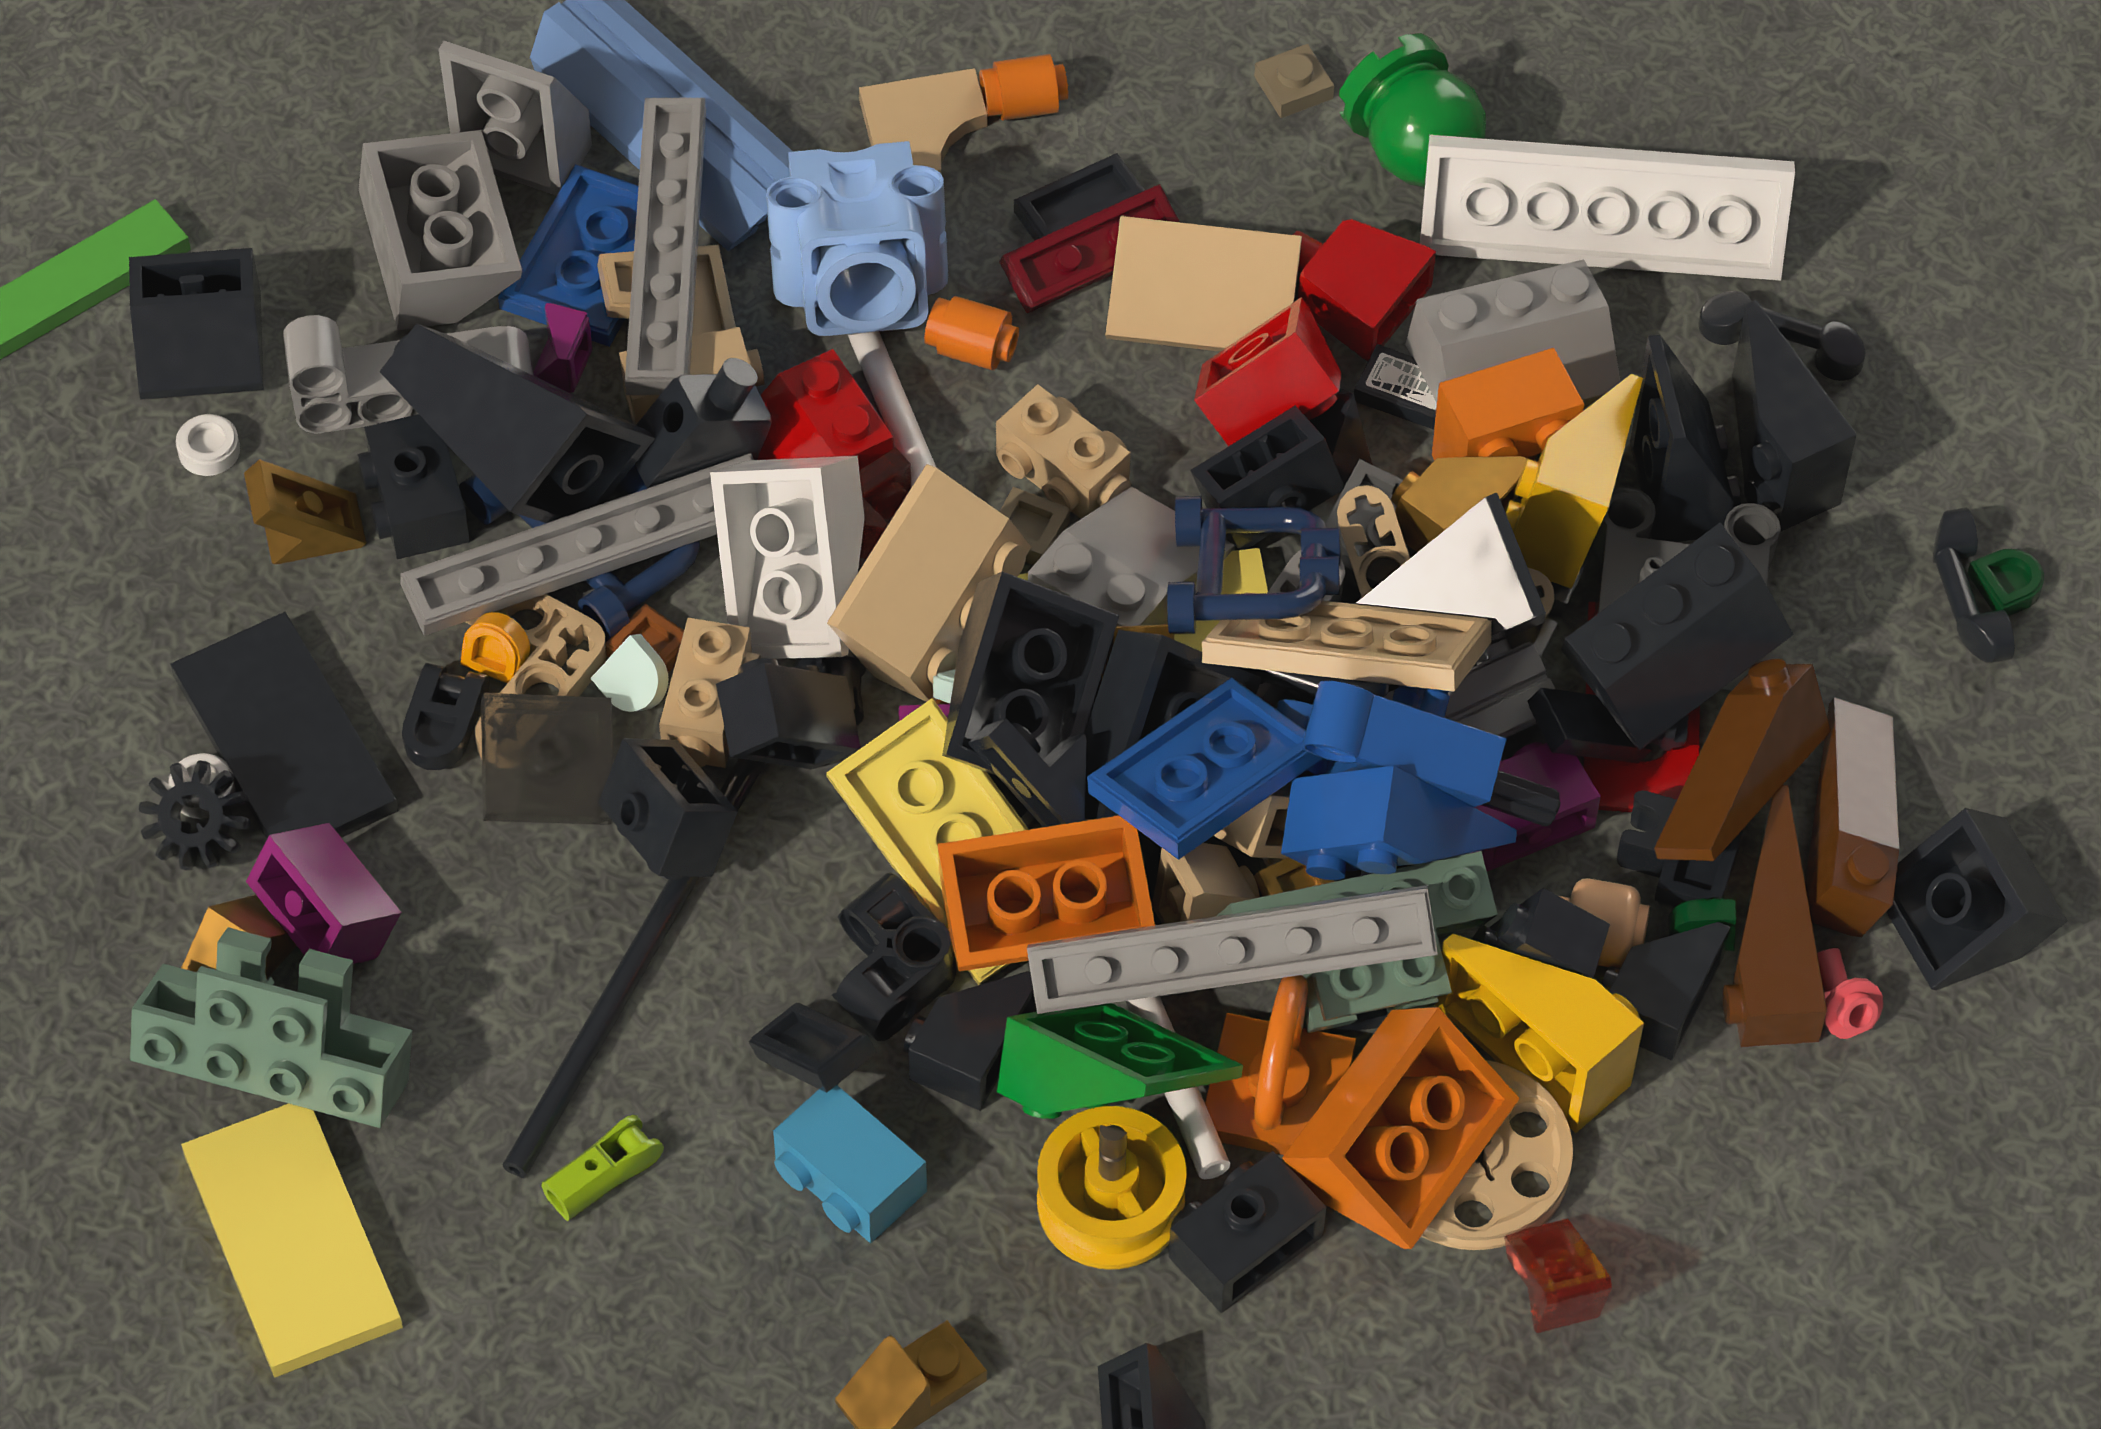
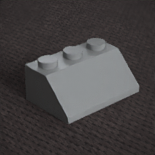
[359,130,522,330]
[1405,259,1620,406]

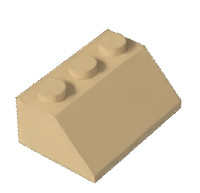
[827,464,1031,702]

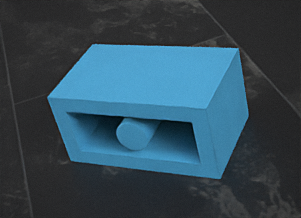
[773,1085,927,1243]

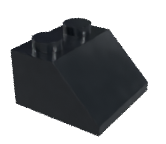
[1886,808,2068,991]

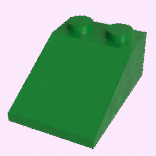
[997,1003,1243,1119]

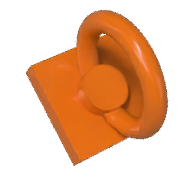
[1205,975,1356,1155]

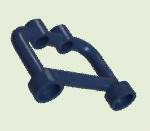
[459,465,700,642]
[1167,496,1341,634]

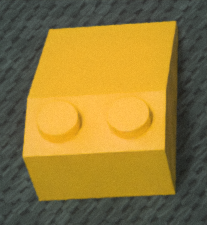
[1505,374,1643,589]
[1435,934,1644,1133]

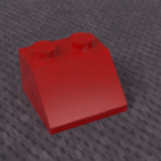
[1194,297,1341,446]
[757,349,895,493]

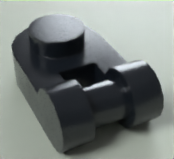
[402,663,490,770]

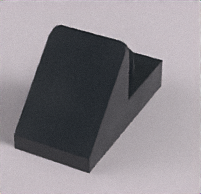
[968,718,1087,827]

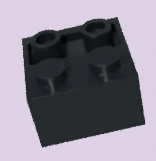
[129,248,264,400]

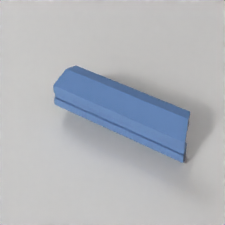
[530,0,793,251]

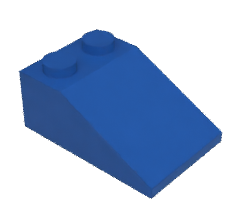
[1281,766,1517,880]

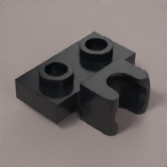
[1616,790,1746,906]

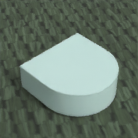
[590,634,669,712]

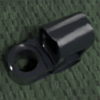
[832,872,956,1041]

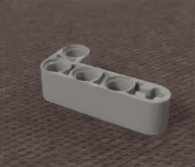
[283,315,534,434]

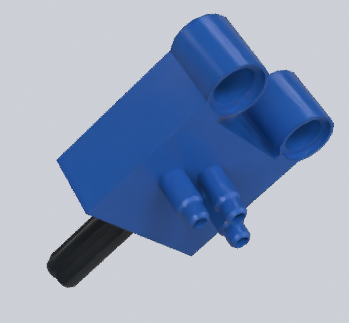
[1276,681,1561,826]

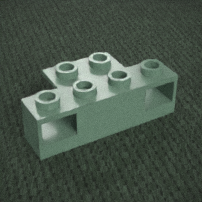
[1217,851,1498,1033]
[130,927,412,1128]

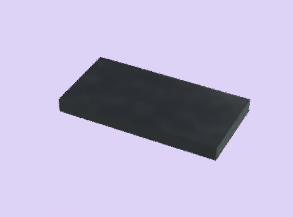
[170,612,398,838]

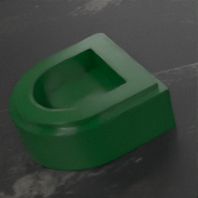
[1967,549,2044,616]
[1669,899,1736,951]

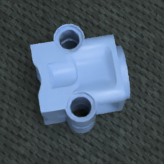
[766,141,948,336]

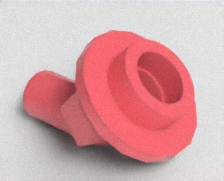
[1817,948,1883,1039]

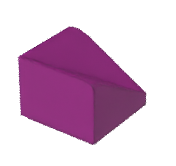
[533,303,592,393]

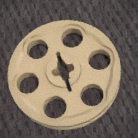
[1421,1060,1573,1250]

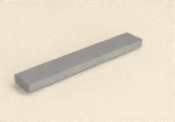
[625,98,706,395]
[400,453,754,636]
[1027,885,1438,1014]

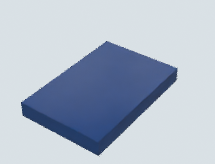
[498,164,639,347]
[1087,678,1323,860]

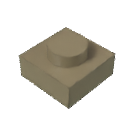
[1254,44,1334,118]
[999,487,1070,565]

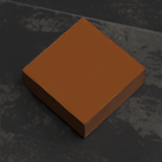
[605,603,684,673]

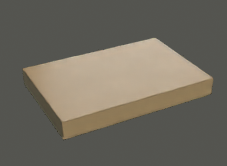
[1105,216,1302,352]

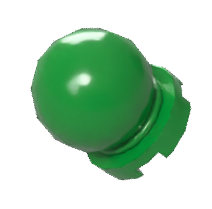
[1339,33,1486,188]

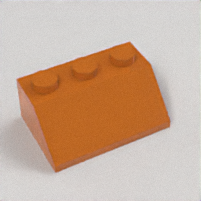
[938,816,1155,972]
[1282,1007,1520,1249]

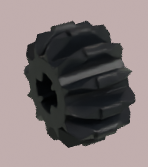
[139,760,251,871]

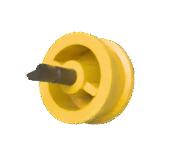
[1037,1106,1187,1269]

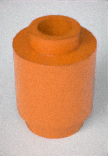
[979,54,1068,121]
[924,296,1019,371]

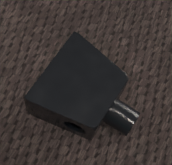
[635,358,772,489]

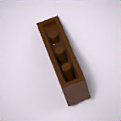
[1654,659,1831,861]
[1805,697,1899,938]
[1723,785,1827,1047]

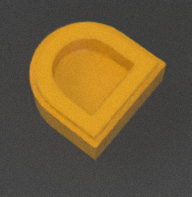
[460,612,530,683]

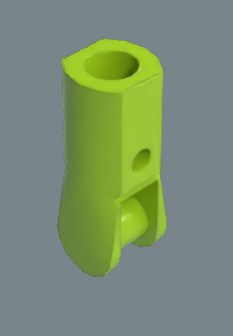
[541,1115,664,1221]

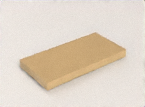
[1202,592,1491,692]

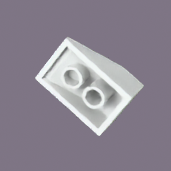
[710,456,865,659]

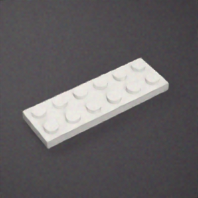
[1420,135,1795,281]

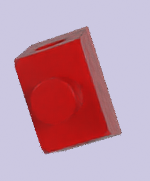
[1293,219,1436,361]

